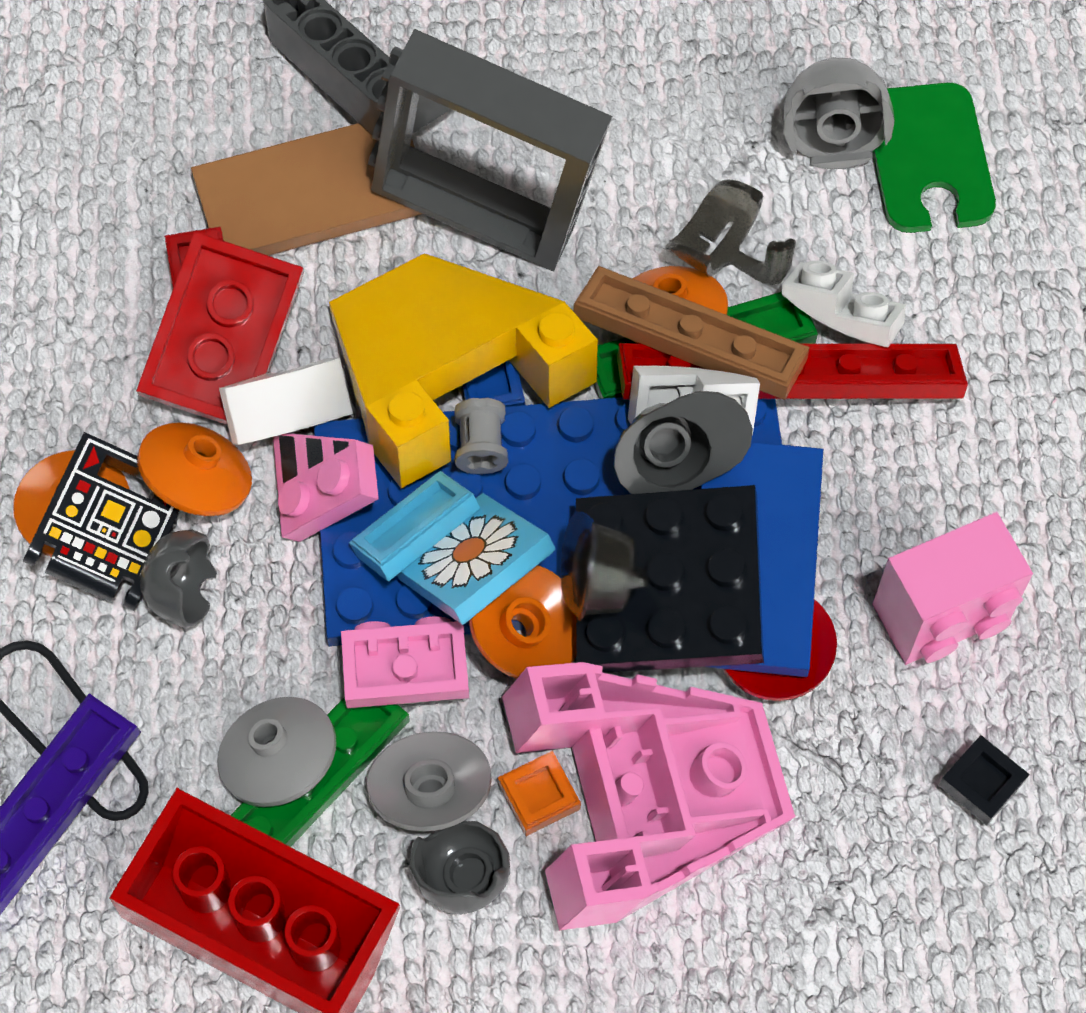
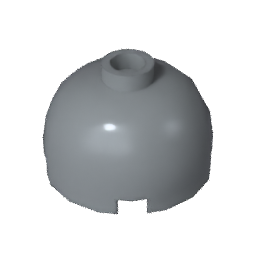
[783,57,895,169]

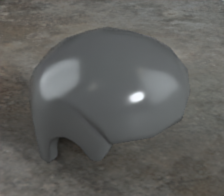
[140,529,217,628]
[409,821,510,915]

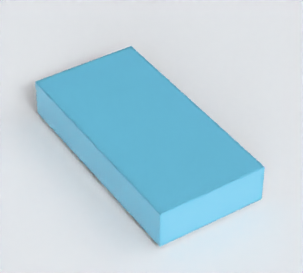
[349,471,481,582]

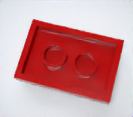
[136,231,304,425]

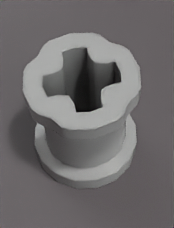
[455,398,509,474]

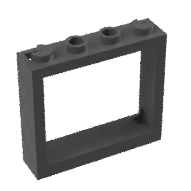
[368,29,612,272]

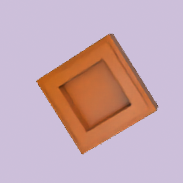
[498,750,581,836]

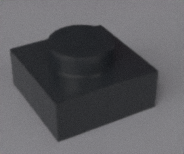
[938,735,1030,825]

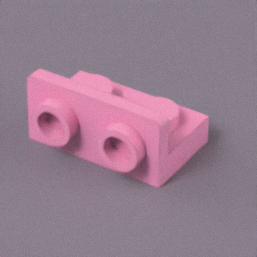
[341,616,469,708]

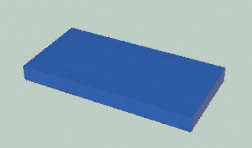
[701,442,824,677]

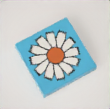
[397,493,556,625]

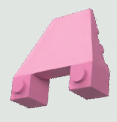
[502,662,795,931]

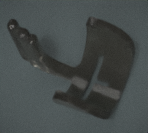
[663,179,796,285]

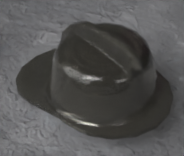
[561,511,648,621]

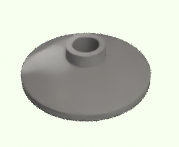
[217,697,336,807]
[367,731,492,832]

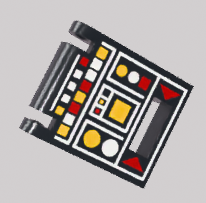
[23,432,180,611]

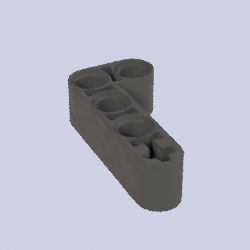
[263,0,450,135]

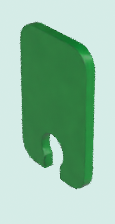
[873,82,996,233]

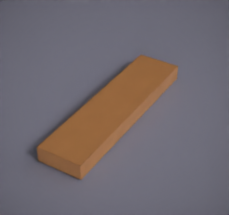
[573,266,810,400]

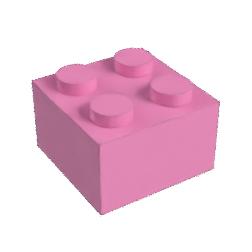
[872,512,1033,665]

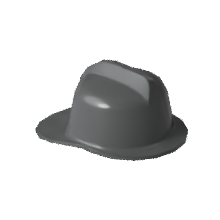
[614,391,753,494]

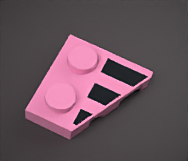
[273,433,379,542]

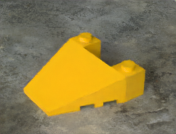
[329,253,598,489]

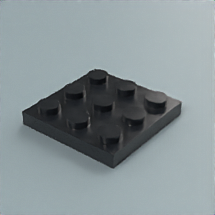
[576,485,764,673]

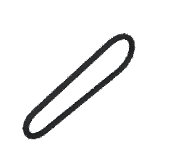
[0,640,149,821]

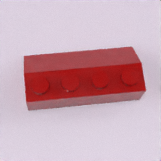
[109,788,400,1013]

